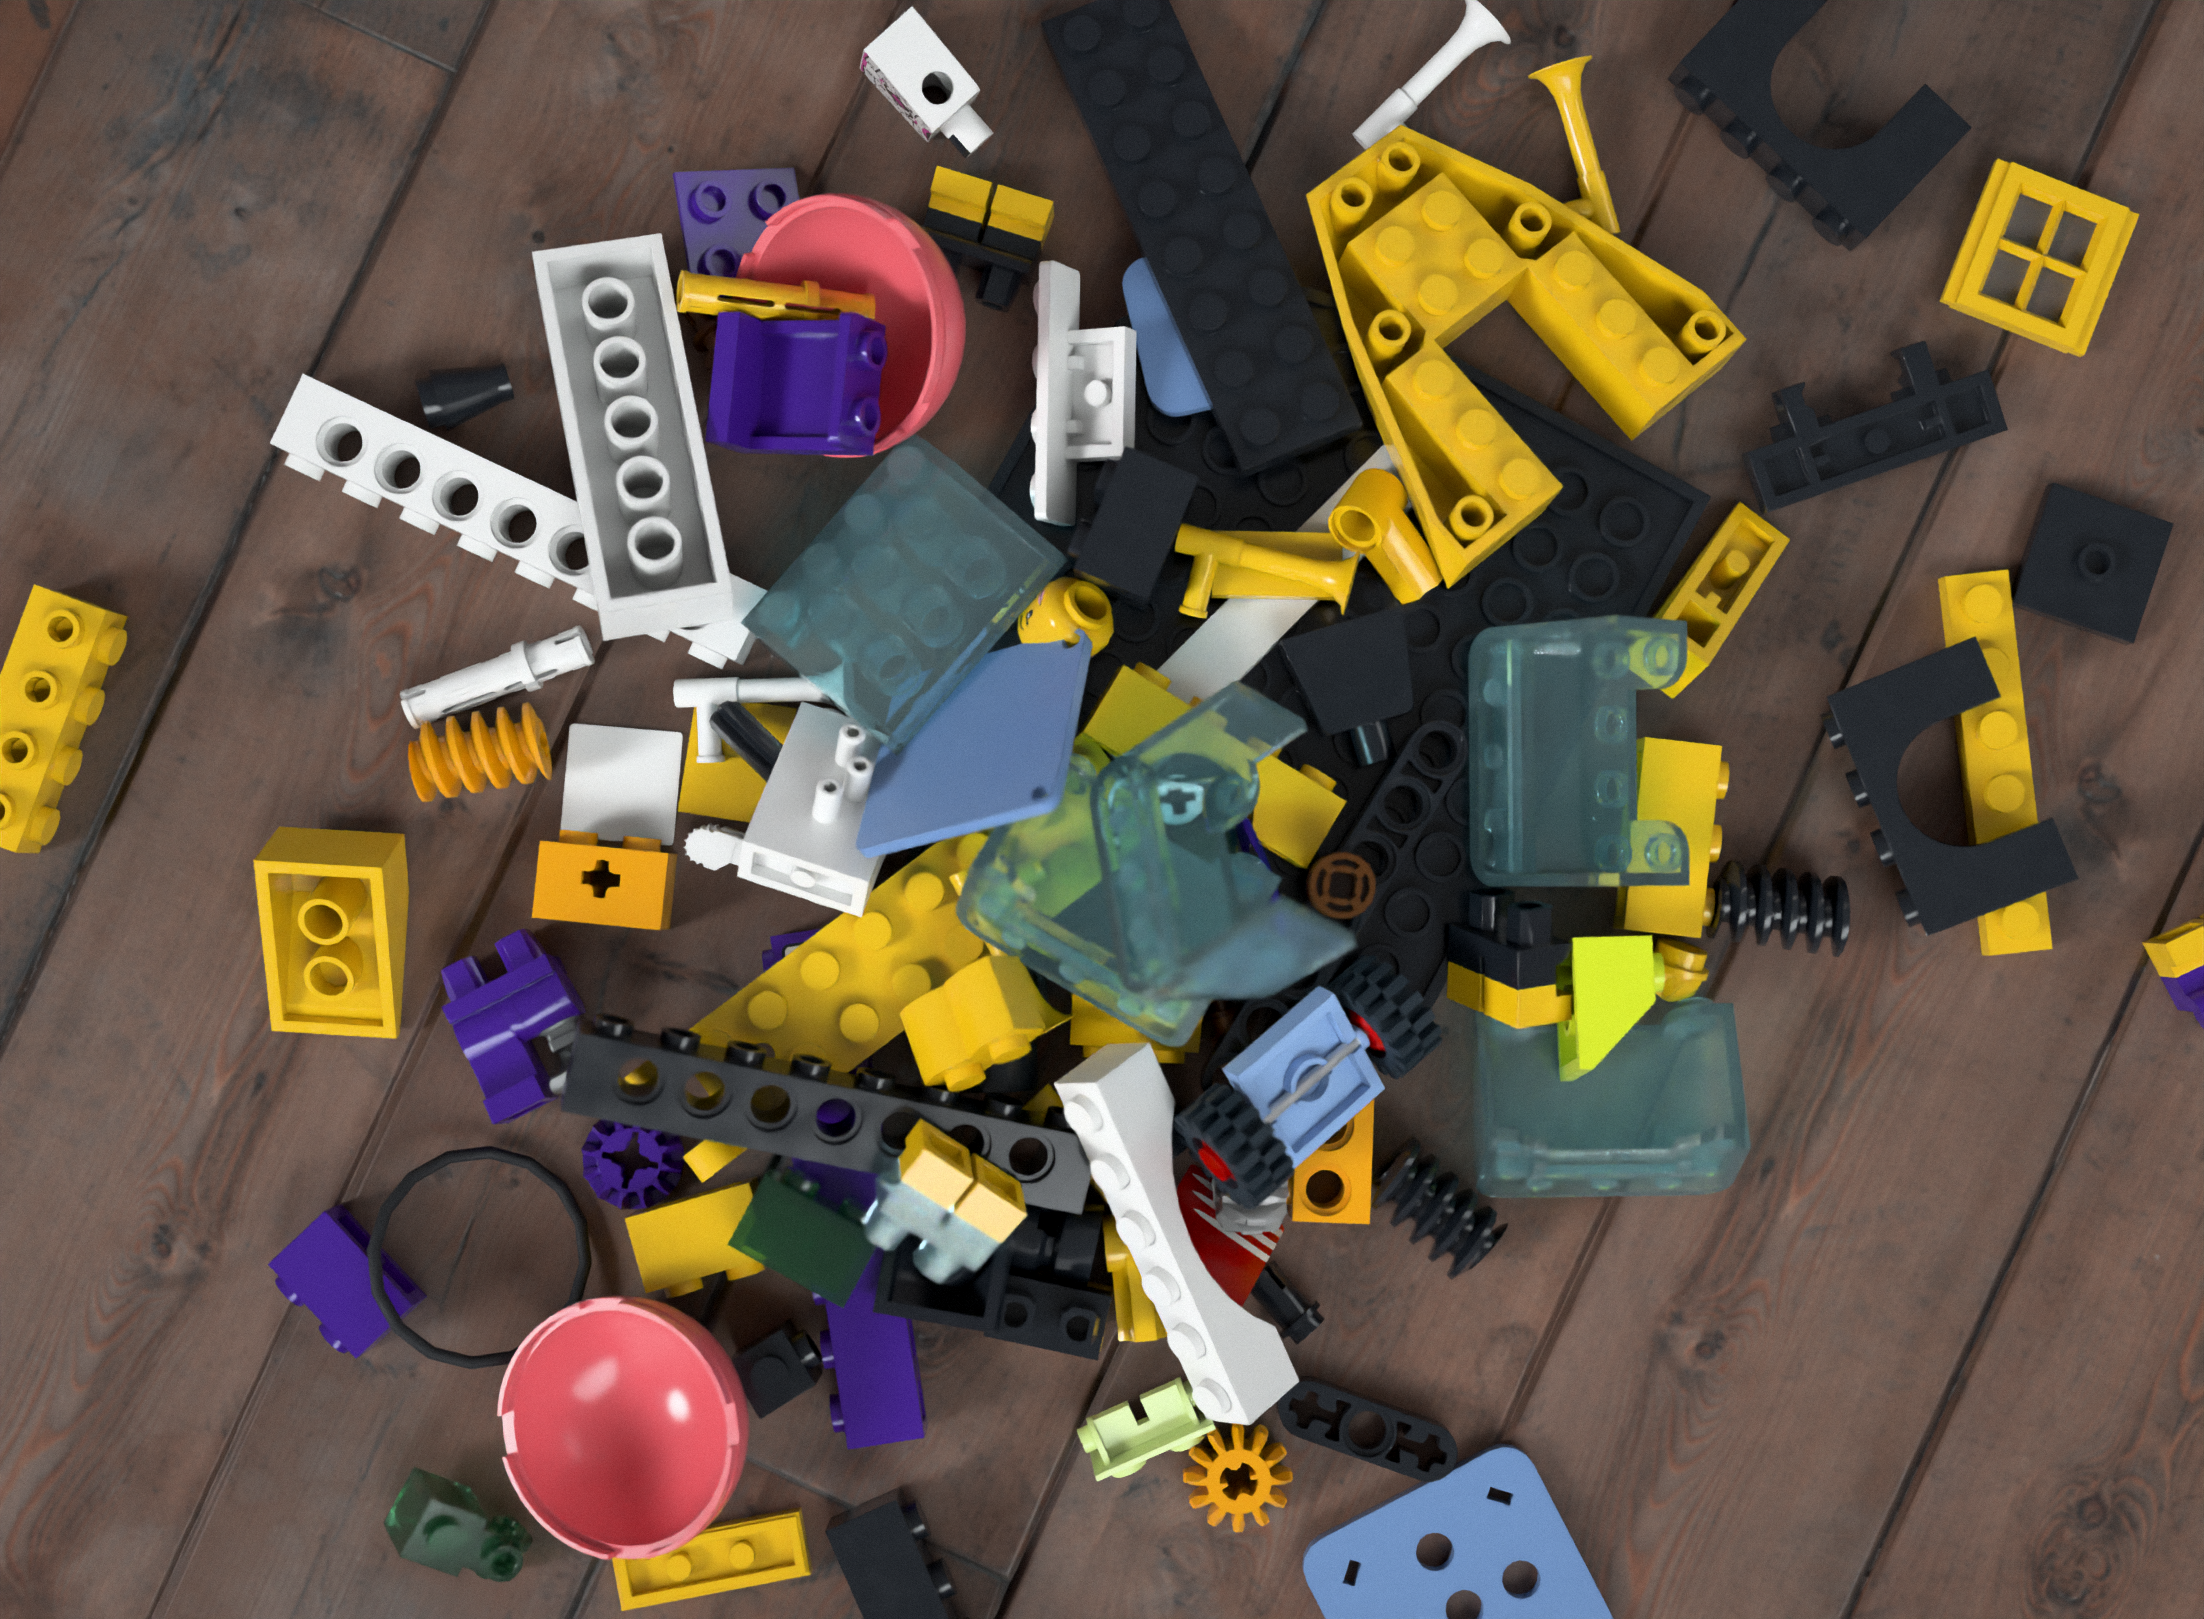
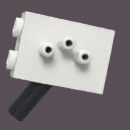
[709,700,886,917]

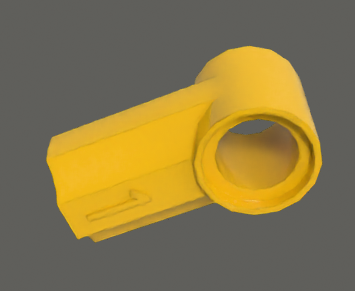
[1328,468,1443,605]
[1102,1214,1168,1342]

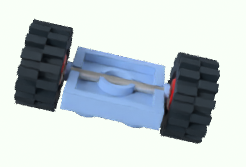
[1174,954,1442,1210]

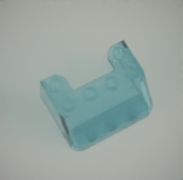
[1468,616,1690,886]

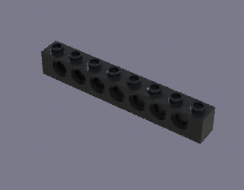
[561,1013,1091,1215]

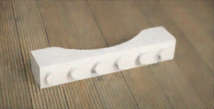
[1054,1043,1299,1425]

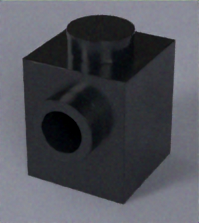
[730,1318,823,1419]

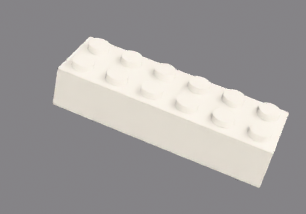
[532,233,733,641]

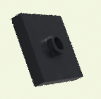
[2011,482,2174,645]

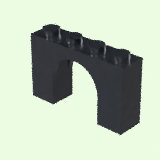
[1668,0,1972,252]
[1820,636,2079,936]

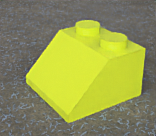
[1556,936,1665,1082]

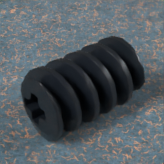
[1706,861,1851,957]
[1371,1136,1508,1280]

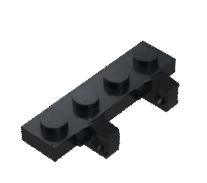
[1741,340,2008,514]

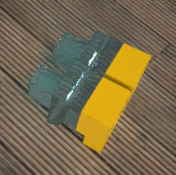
[864,1119,1027,1284]

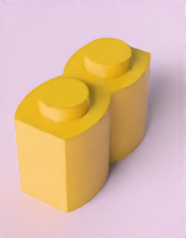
[899,956,1046,1092]

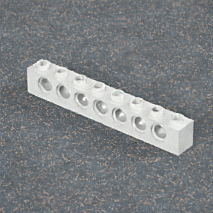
[270,374,775,669]

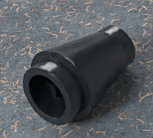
[415,362,515,431]

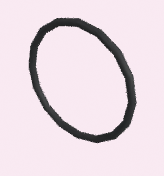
[367,1146,592,1370]

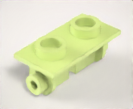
[1077,1377,1216,1482]

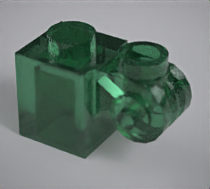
[383,1467,533,1582]

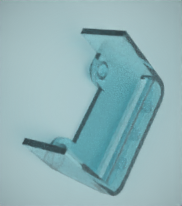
[1089,680,1356,1002]

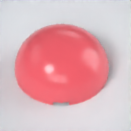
[732,193,966,458]
[497,1295,749,1560]

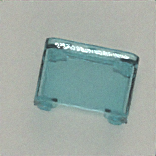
[956,752,1282,1047]
[1472,997,1751,1198]

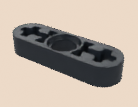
[1277,1376,1458,1482]

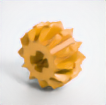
[1183,1423,1293,1532]

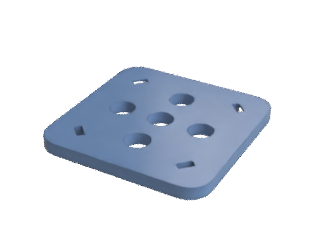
[1302,1444,1614,1619]

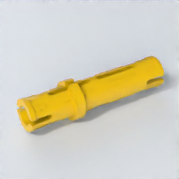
[676,270,875,321]

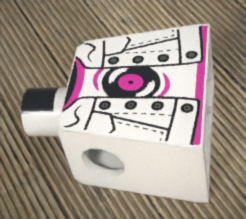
[860,7,993,159]

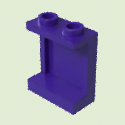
[705,312,887,456]

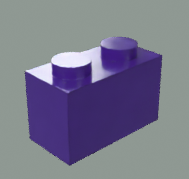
[268,1204,427,1359]

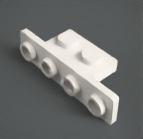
[1030,260,1137,526]

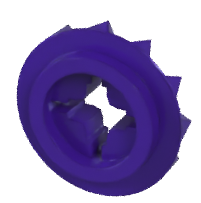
[581,1119,684,1210]

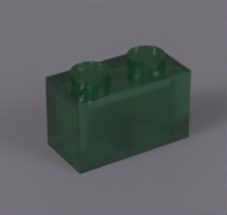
[727,1166,886,1308]

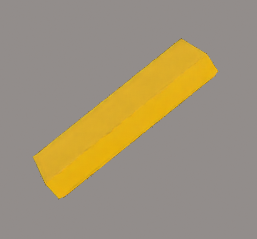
[612,1507,813,1611]

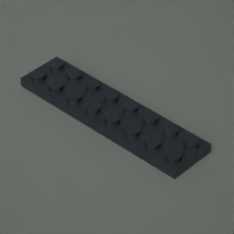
[1041,0,1362,478]

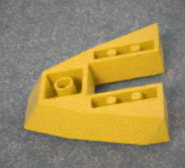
[1306,124,1747,589]

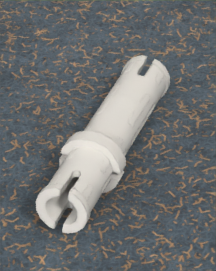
[400,625,595,729]

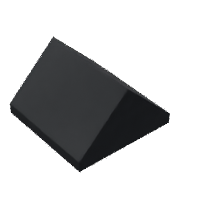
[873,1183,1017,1334]

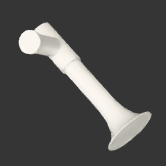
[1352,0,1511,150]
[673,654,855,763]

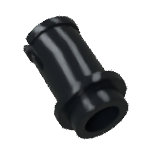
[1250,1260,1325,1345]

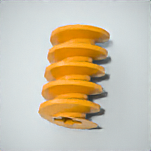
[408,702,552,802]

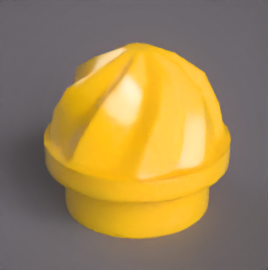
[1653,938,1709,1002]

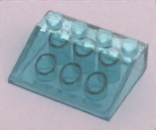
[740,433,1067,756]

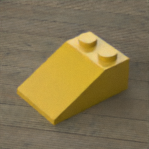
[253,827,409,1039]

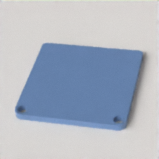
[856,628,1092,858]

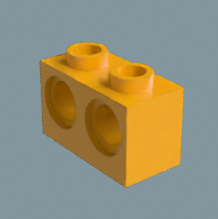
[1286,1099,1374,1224]

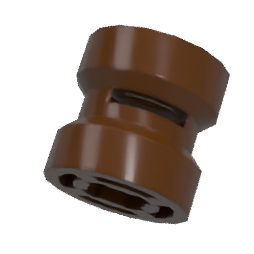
[1305,852,1376,919]

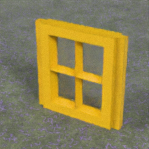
[1939,159,2140,357]

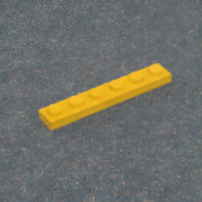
[1938,569,2053,956]

